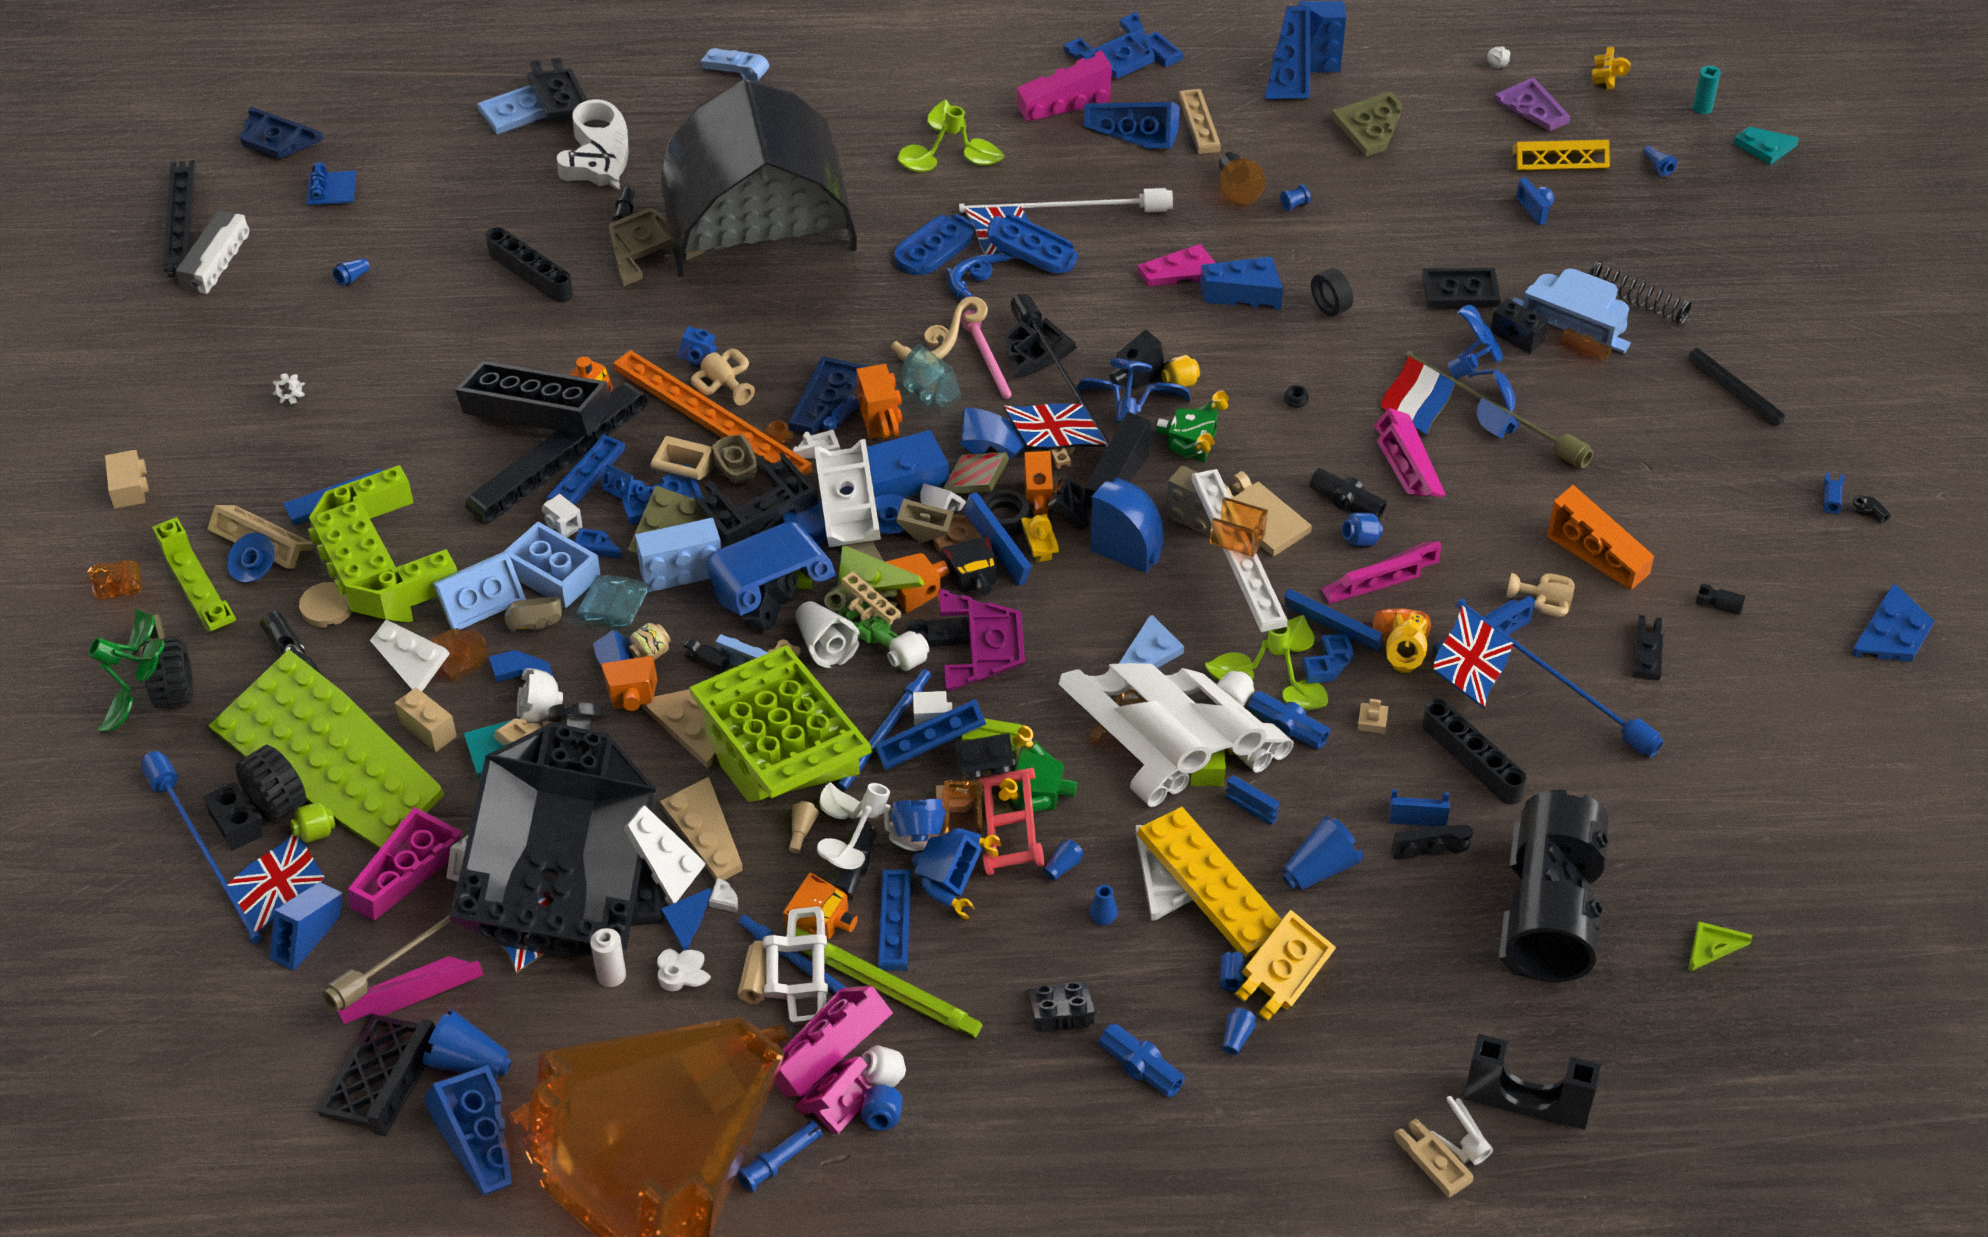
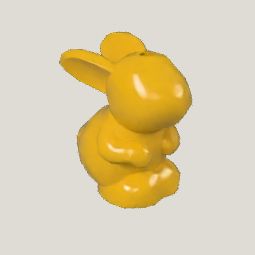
[1386,614,1427,673]

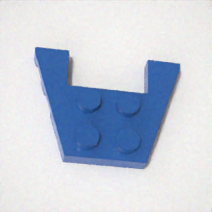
[1064,12,1155,79]

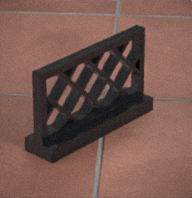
[317,1014,436,1137]

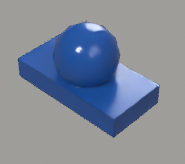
[1516,177,1554,225]

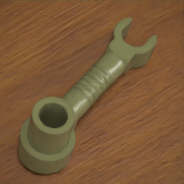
[824,584,897,611]

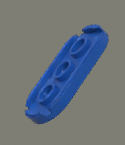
[894,214,973,275]
[987,215,1078,273]

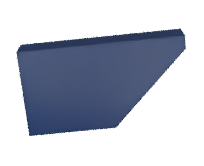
[574,528,621,558]

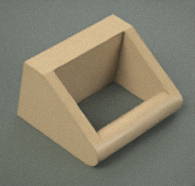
[651,436,715,480]

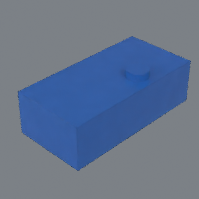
[842,430,949,498]

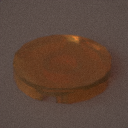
[1219,158,1266,206]

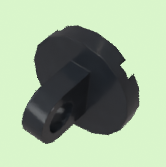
[548,703,604,730]

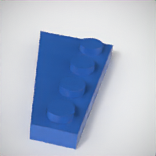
[1264,6,1310,99]

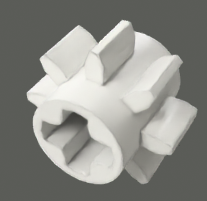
[272,373,305,404]

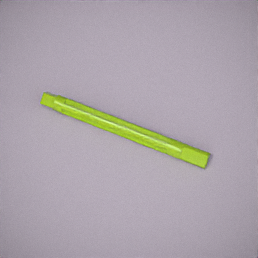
[786,926,983,1038]

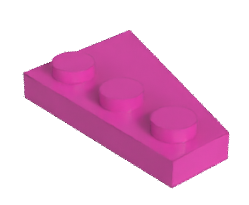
[1137,244,1216,286]

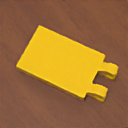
[1235,910,1336,1021]

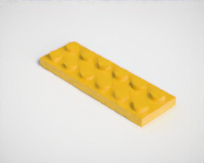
[1136,807,1282,959]

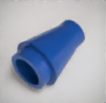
[332,258,370,286]
[1043,839,1084,881]
[1089,885,1118,925]
[1222,1008,1256,1055]

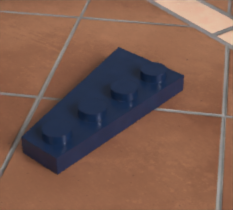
[789,356,869,435]

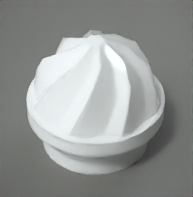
[1487,46,1510,69]

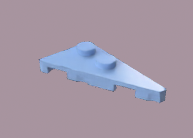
[1119,615,1184,668]

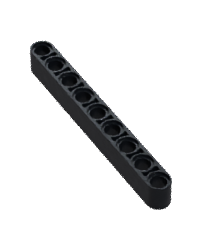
[465,383,648,523]

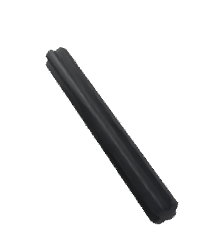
[1688,347,1786,426]

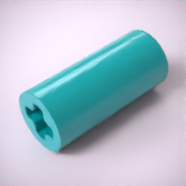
[1692,65,1721,114]

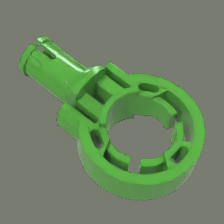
[838,602,900,649]

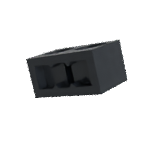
[203,782,264,851]

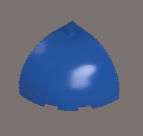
[1090,477,1164,573]

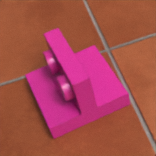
[795,1056,873,1135]

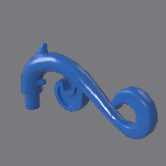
[946,248,1018,299]

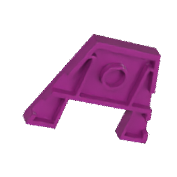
[938,589,1025,692]

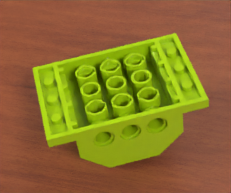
[689,645,871,802]

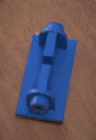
[602,464,645,501]

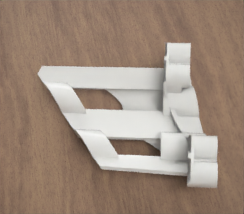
[1059,663,1294,807]

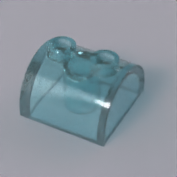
[902,343,962,408]

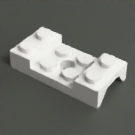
[814,439,881,547]

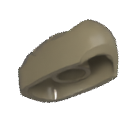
[712,434,757,484]
[504,596,562,632]

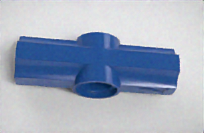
[1247,691,1331,749]
[1099,1024,1185,1098]

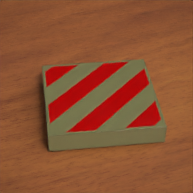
[944,452,1009,494]

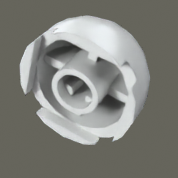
[517,668,563,723]

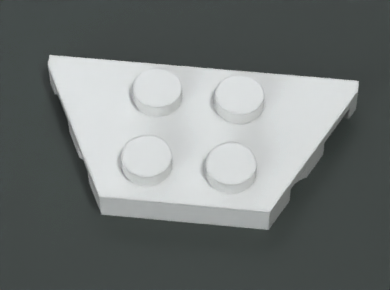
[1135,825,1193,921]

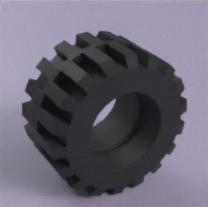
[142,636,193,709]
[235,744,307,822]

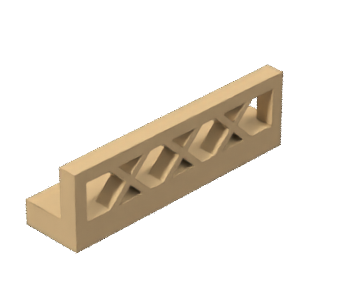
[207,505,315,569]

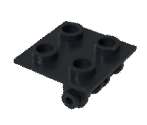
[1028,982,1095,1032]

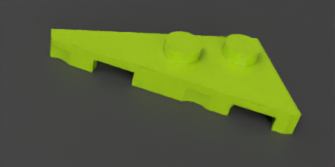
[838,546,924,592]

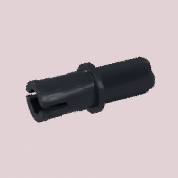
[613,186,635,222]

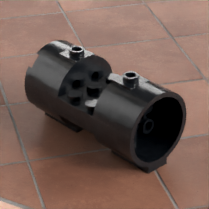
[1499,789,1609,982]

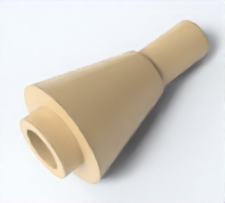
[789,801,819,853]

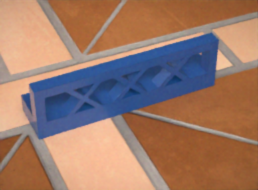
[1433,596,1535,656]

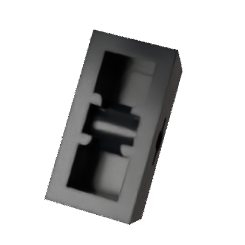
[1490,298,1548,354]

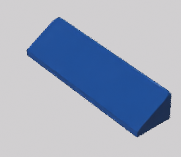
[874,699,987,770]

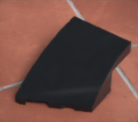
[1003,317,1077,378]

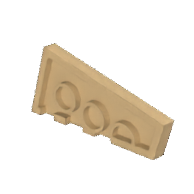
[660,777,743,881]

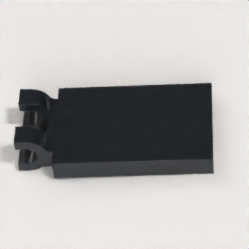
[528,58,588,120]

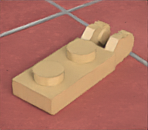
[1394,1119,1474,1198]

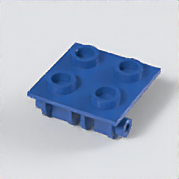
[306,162,356,205]

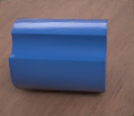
[1220,951,1246,991]

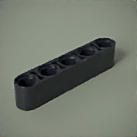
[485,227,573,303]
[1422,698,1527,804]

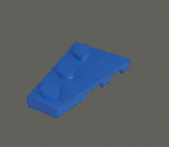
[622,463,704,524]

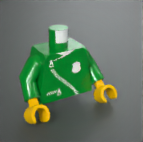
[1156,390,1229,462]

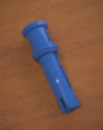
[735,1120,822,1193]

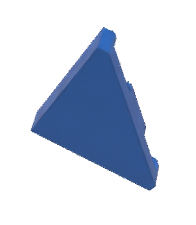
[661,888,712,951]

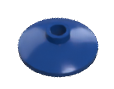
[875,494,908,534]
[227,533,274,583]

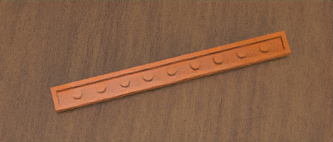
[613,350,812,476]

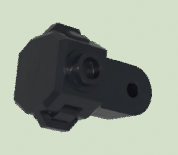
[743,572,798,630]

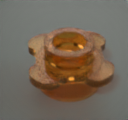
[764,420,793,443]

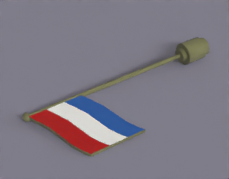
[1380,351,1594,468]

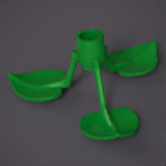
[88,609,165,732]

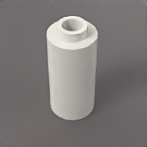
[590,928,626,987]

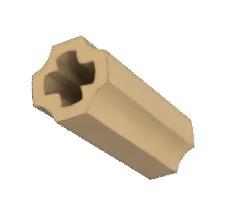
[737,941,766,1004]

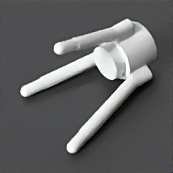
[1430,1096,1493,1165]

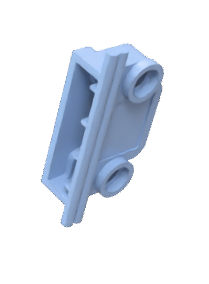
[1512,269,1631,354]

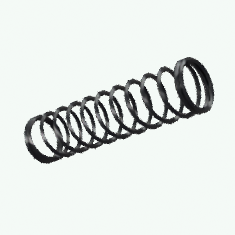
[1589,261,1692,325]

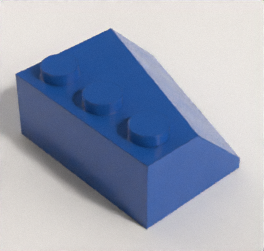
[1272,1,1346,72]

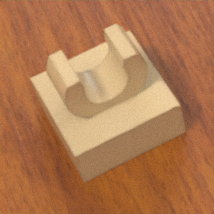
[1357,699,1388,734]

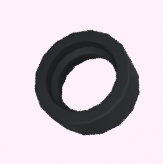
[1310,267,1354,317]
[983,489,1029,537]

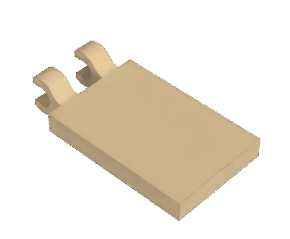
[1224,471,1312,557]

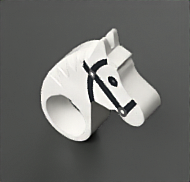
[557,100,629,190]

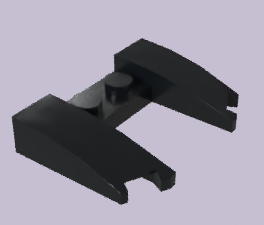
[694,453,819,546]

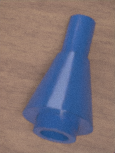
[1643,145,1677,177]

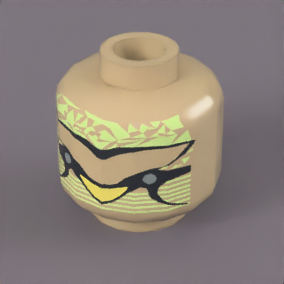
[629,623,671,661]

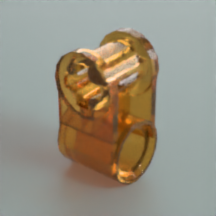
[87,560,142,599]

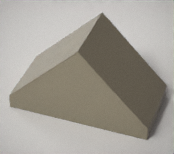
[896,499,954,543]

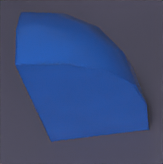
[1477,398,1520,438]
[593,630,634,664]

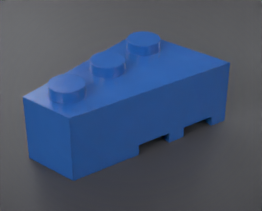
[1200,256,1283,310]

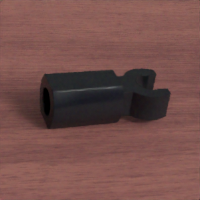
[1696,584,1746,614]
[683,638,730,674]

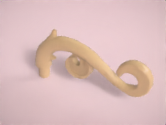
[891,297,988,367]

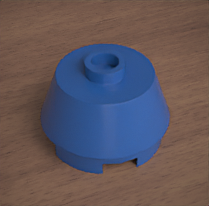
[889,799,946,842]

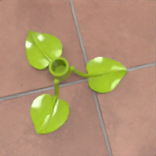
[897,99,1005,172]
[1205,615,1328,710]

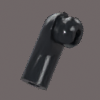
[1853,495,1891,523]

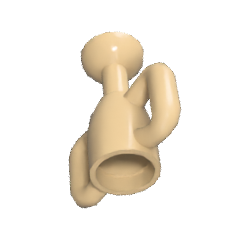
[691,348,755,406]
[1506,573,1575,617]

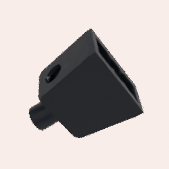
[1109,329,1165,389]

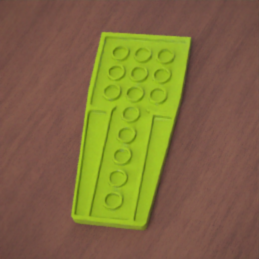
[209,649,444,850]

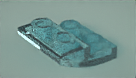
[577,575,650,627]

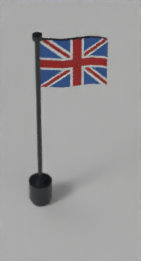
[1003,294,1110,450]

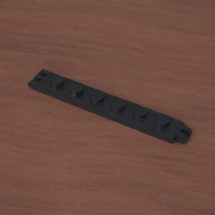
[163,159,196,278]

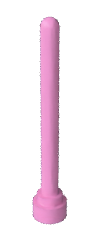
[960,310,1011,399]

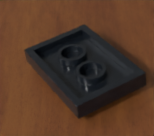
[1422,268,1501,308]

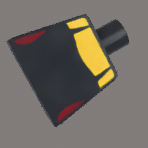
[941,536,996,596]

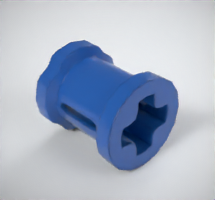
[1280,184,1311,211]

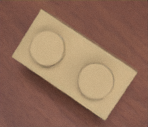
[105,450,149,509]
[395,687,457,752]

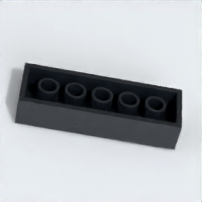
[455,361,614,436]

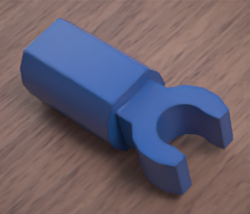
[1823,472,1845,514]

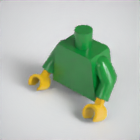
[999,726,1078,813]

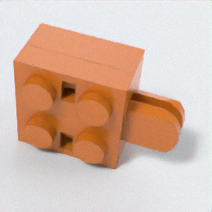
[856,364,902,440]

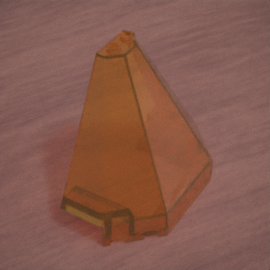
[509,1017,784,1237]

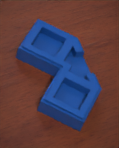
[1301,634,1354,684]
[489,650,554,683]

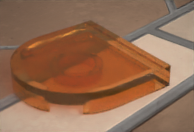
[430,628,488,683]

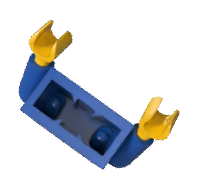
[912,828,1001,920]

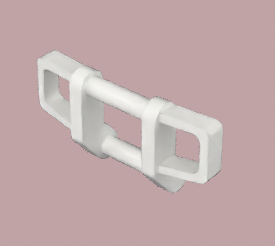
[763,906,828,1025]

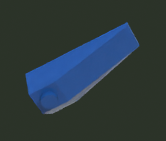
[1084,102,1180,149]
[424,1065,512,1196]

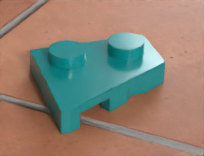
[1733,126,1799,165]

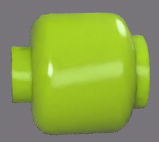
[290,802,335,843]

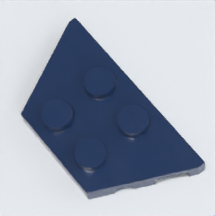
[240,107,323,159]

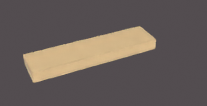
[1178,89,1221,154]

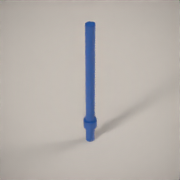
[837,669,931,791]
[738,915,847,994]

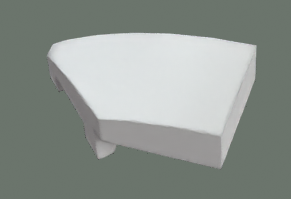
[793,430,840,458]

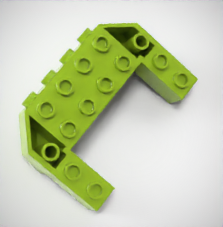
[308,465,457,623]

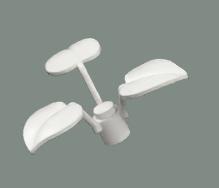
[817,782,940,869]

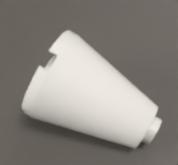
[795,601,860,668]

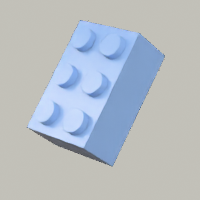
[635,518,721,593]
[505,522,601,608]

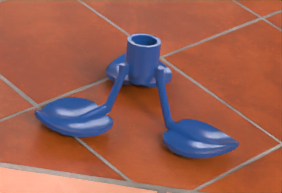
[1448,305,1516,412]
[1076,358,1191,424]

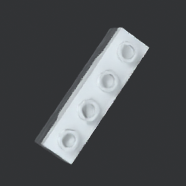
[176,210,249,294]

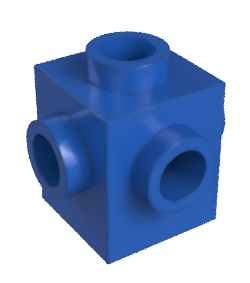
[676,326,717,366]

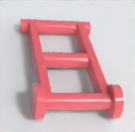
[978,768,1044,875]

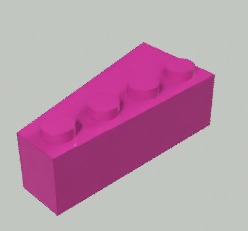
[1017,50,1112,121]
[348,807,463,921]
[764,986,893,1097]

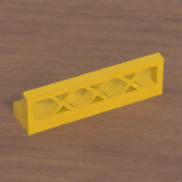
[1513,140,1610,171]

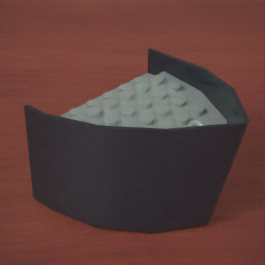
[661,79,857,277]

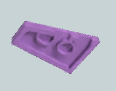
[1495,77,1570,131]

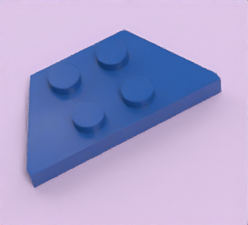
[1852,584,1934,662]

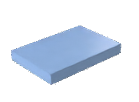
[477,85,546,134]
[433,551,526,632]

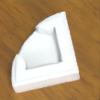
[709,878,738,913]

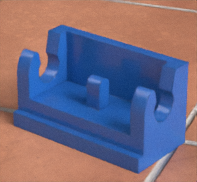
[1389,789,1450,827]

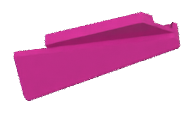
[1374,408,1446,498]
[1320,541,1442,604]
[338,956,484,1024]

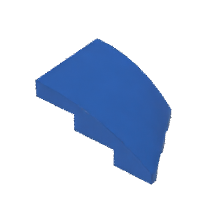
[961,407,1026,461]

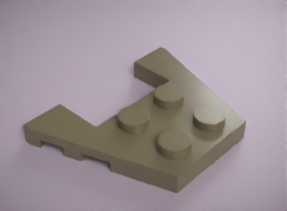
[609,207,705,286]

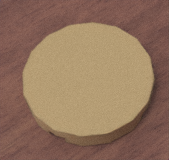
[299,582,352,628]

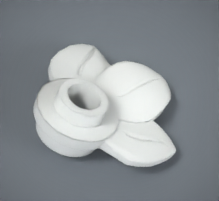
[657,949,711,991]

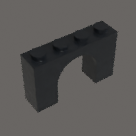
[1463,1034,1601,1130]

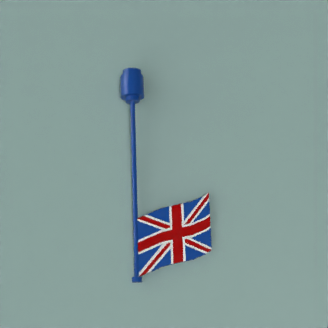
[1433,598,1664,758]
[141,751,325,944]

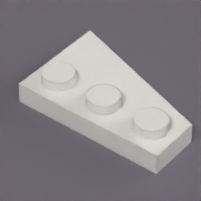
[370,620,450,691]
[624,805,706,905]

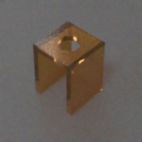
[1210,497,1268,557]
[942,780,982,835]

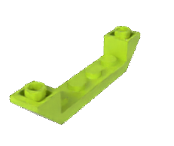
[152,517,236,632]

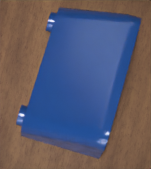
[706,521,836,616]

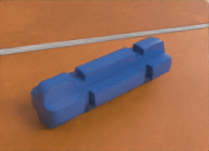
[821,395,859,431]

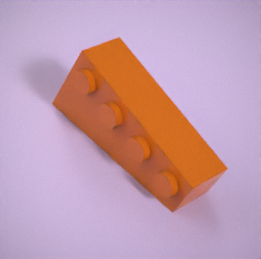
[1547,485,1654,590]

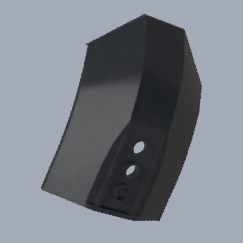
[450,722,656,958]

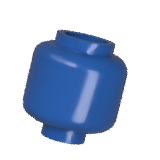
[1342,513,1383,547]
[861,1084,903,1131]

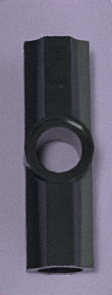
[1309,468,1387,520]
[831,820,877,901]

